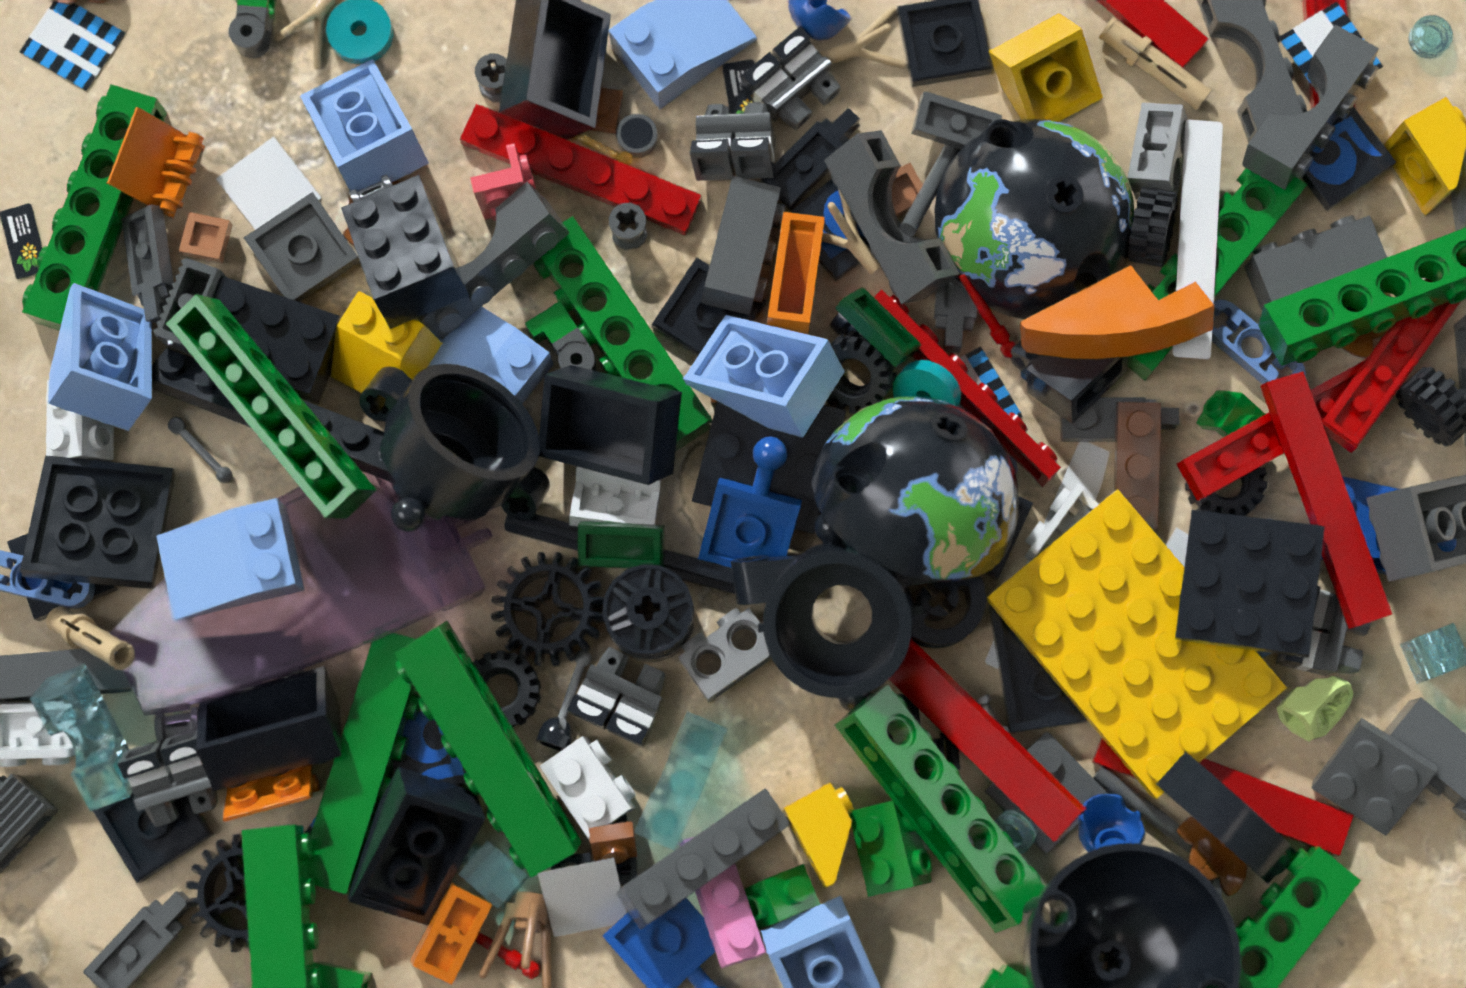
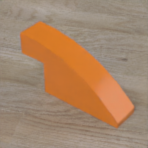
[767,212,825,335]
[1020,265,1214,359]

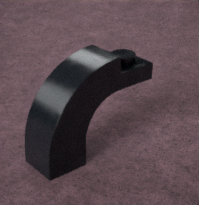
[1156,752,1297,884]

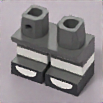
[741,26,841,131]
[690,102,775,181]
[1276,586,1371,676]
[567,647,666,748]
[117,728,218,827]

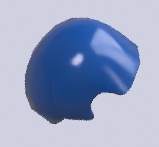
[788,0,852,40]
[1078,794,1146,852]

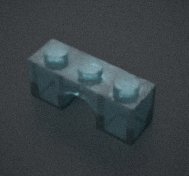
[30,664,133,811]
[634,711,728,851]

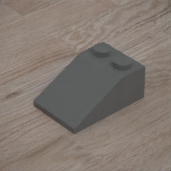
[1367,475,1466,582]

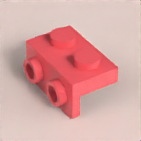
[470,144,536,221]

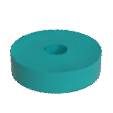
[326,0,393,65]
[893,360,961,407]

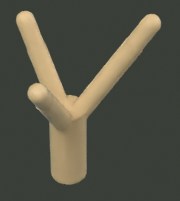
[273,0,336,70]
[820,7,907,69]
[822,188,881,275]

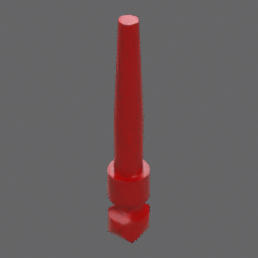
[959,274,1016,358]
[474,932,541,979]

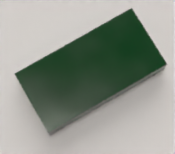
[835,287,922,367]
[578,521,665,569]

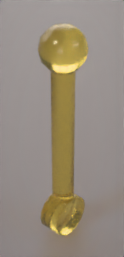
[558,134,633,166]

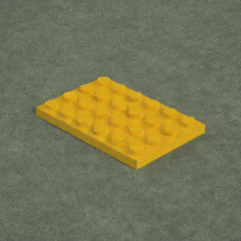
[986,489,1287,799]

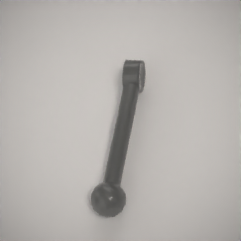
[168,417,232,483]

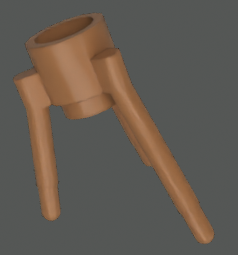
[479,891,552,988]

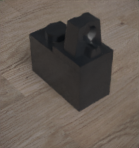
[1011,340,1128,424]

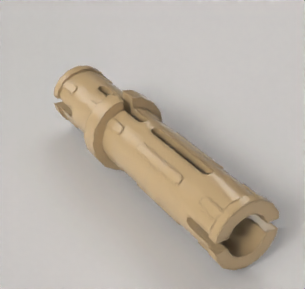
[1098,17,1213,111]
[46,606,135,670]

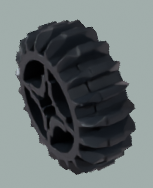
[491,552,605,667]
[186,834,250,952]

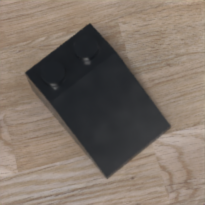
[348,767,485,925]

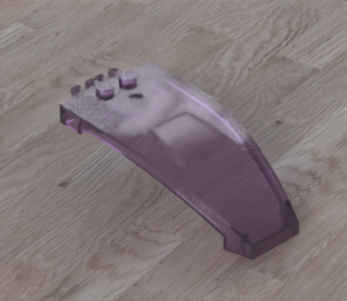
[110,471,493,716]

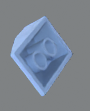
[608,0,757,110]
[300,59,429,191]
[48,283,152,431]
[428,306,554,404]
[683,315,845,437]
[157,498,305,621]
[761,895,881,988]

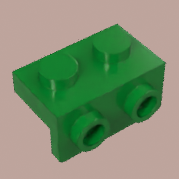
[849,801,932,897]

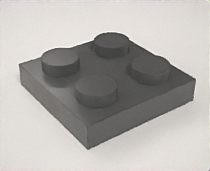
[244,192,360,302]
[1311,717,1437,836]
[984,731,1108,854]

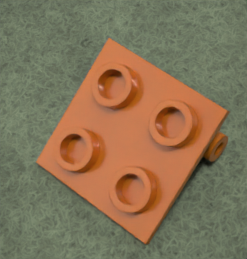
[107,107,205,218]
[223,764,320,822]

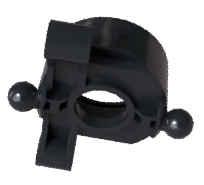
[359,364,550,532]
[731,514,937,712]

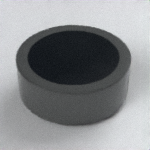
[616,114,658,158]

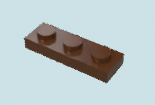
[1114,402,1161,530]

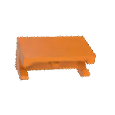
[410,882,493,985]

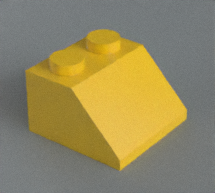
[989,13,1103,122]
[1384,97,1466,216]
[331,291,442,393]
[782,782,854,888]

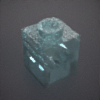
[1400,623,1466,684]
[459,840,530,909]

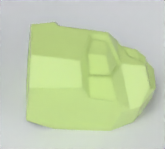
[1276,676,1354,741]

